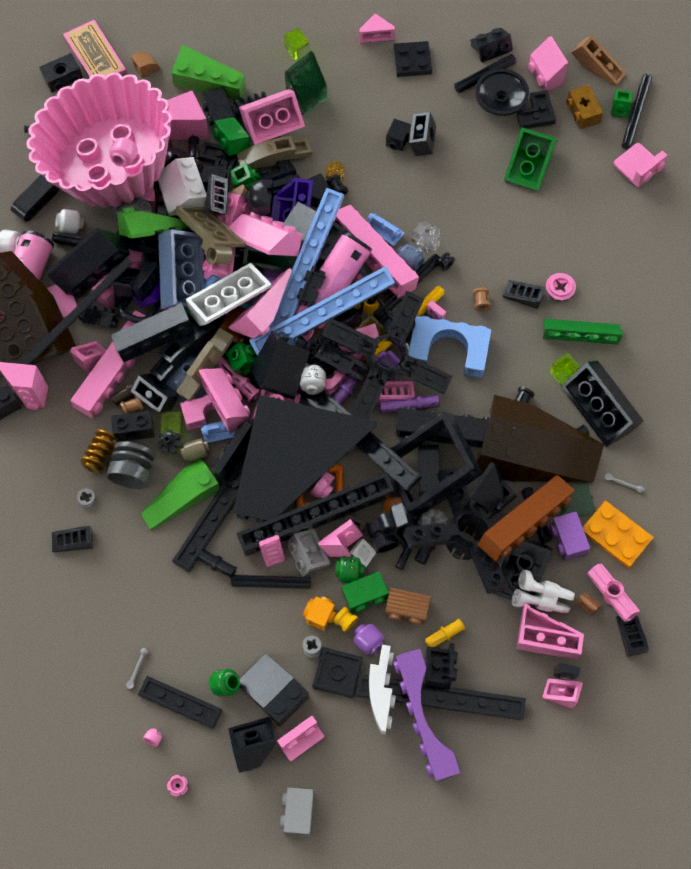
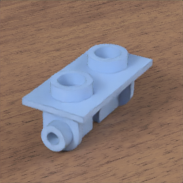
[367,213,405,246]
[201,421,235,443]

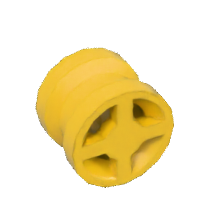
[333,607,358,633]

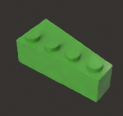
[171,45,246,101]

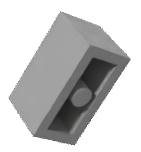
[280,787,314,836]

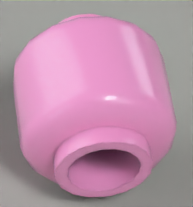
[109,137,138,167]

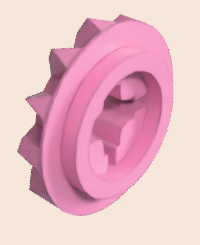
[545,273,576,302]

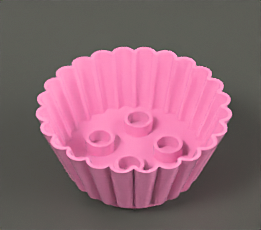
[26,72,172,208]

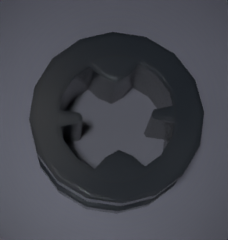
[437,252,455,271]

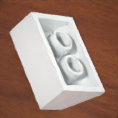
[157,157,206,216]

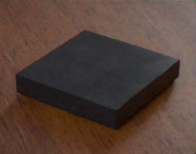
[312,647,363,699]

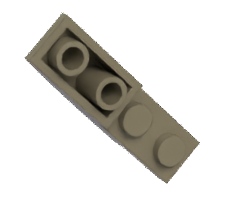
[236,136,312,169]

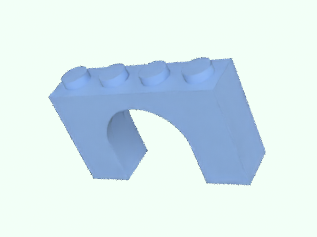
[408,316,491,378]

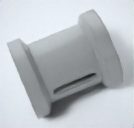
[303,636,322,659]

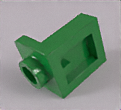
[611,89,633,118]

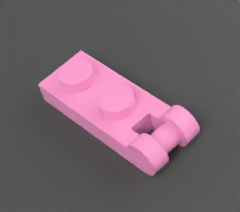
[324,353,364,396]

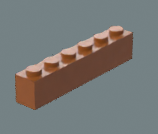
[478,475,575,561]

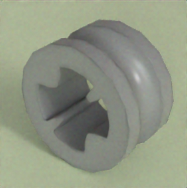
[77,488,96,508]

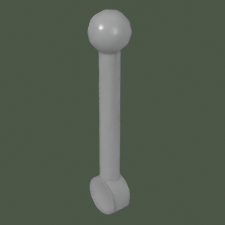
[604,473,644,494]
[126,648,148,690]

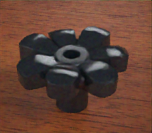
[157,430,182,454]

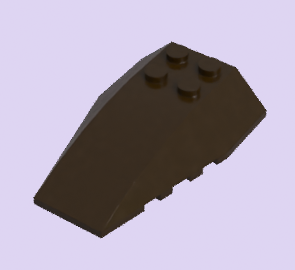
[476,394,604,482]

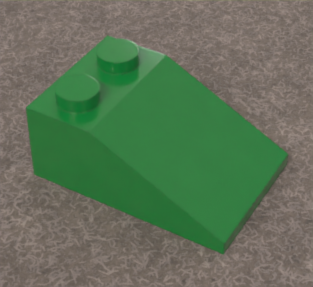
[504,127,558,191]

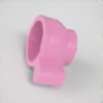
[310,472,335,499]

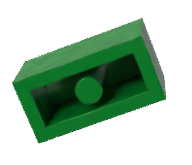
[212,117,249,156]
[342,571,389,614]

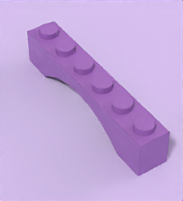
[393,648,460,781]

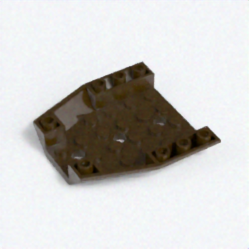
[0,251,76,378]

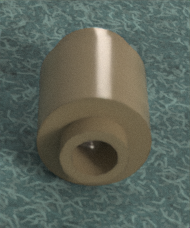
[180,438,210,462]

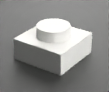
[350,539,376,567]

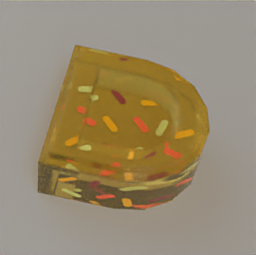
[326,161,344,181]

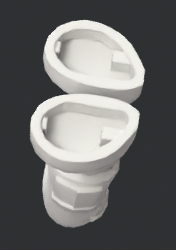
[512,570,575,613]

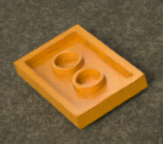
[583,500,654,569]

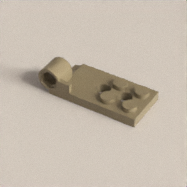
[175,206,246,265]

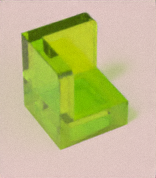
[284,27,309,60]
[550,353,580,386]

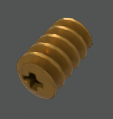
[80,430,118,475]

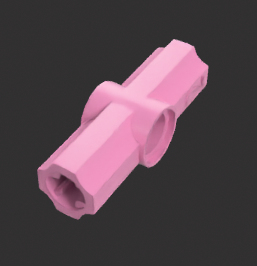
[587,563,640,622]

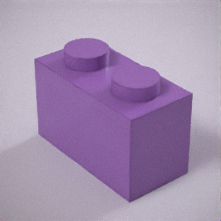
[550,512,590,561]

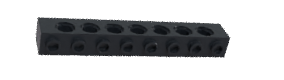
[236,472,394,556]

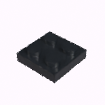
[393,41,432,77]

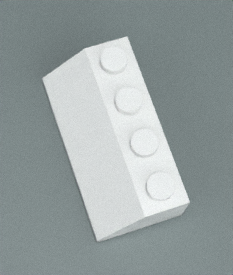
[186,263,272,326]

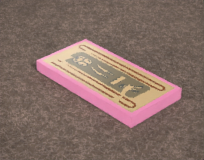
[63,20,127,78]

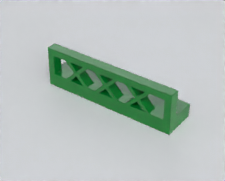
[543,318,623,345]

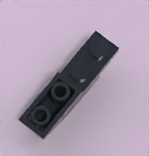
[150,322,218,384]

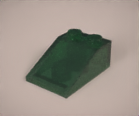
[285,51,327,116]

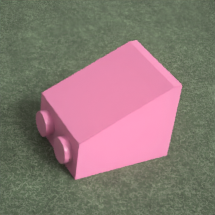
[167,91,210,140]

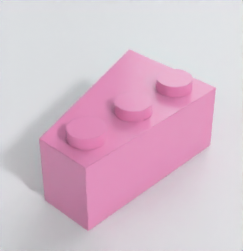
[516,603,584,660]

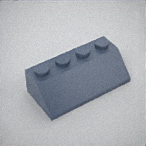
[158,229,205,311]

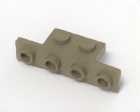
[176,328,234,401]

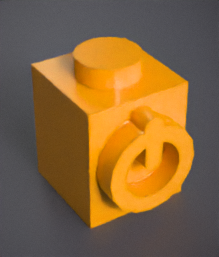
[303,597,337,632]

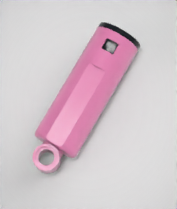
[0,230,54,320]
[296,231,372,340]

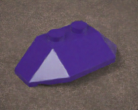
[271,178,313,252]

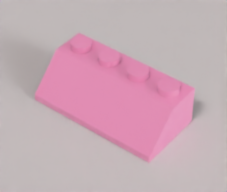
[229,211,303,256]

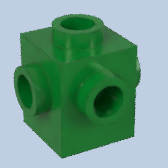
[230,162,260,191]
[226,342,256,375]

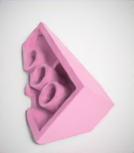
[229,268,292,338]

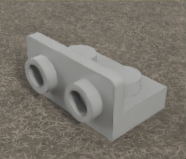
[287,529,331,577]

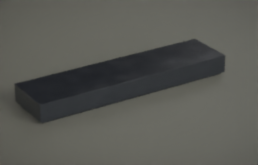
[138,676,223,730]

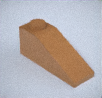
[571,35,627,86]

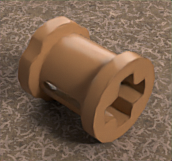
[473,287,491,312]
[120,396,145,414]

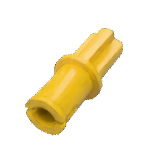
[425,618,465,647]

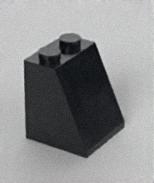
[250,331,310,400]

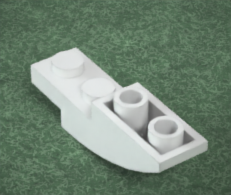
[369,645,396,735]

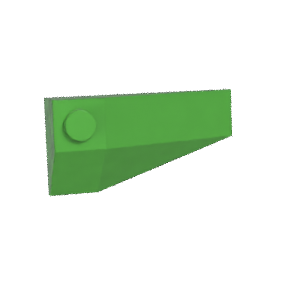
[117,207,190,238]
[141,459,219,530]

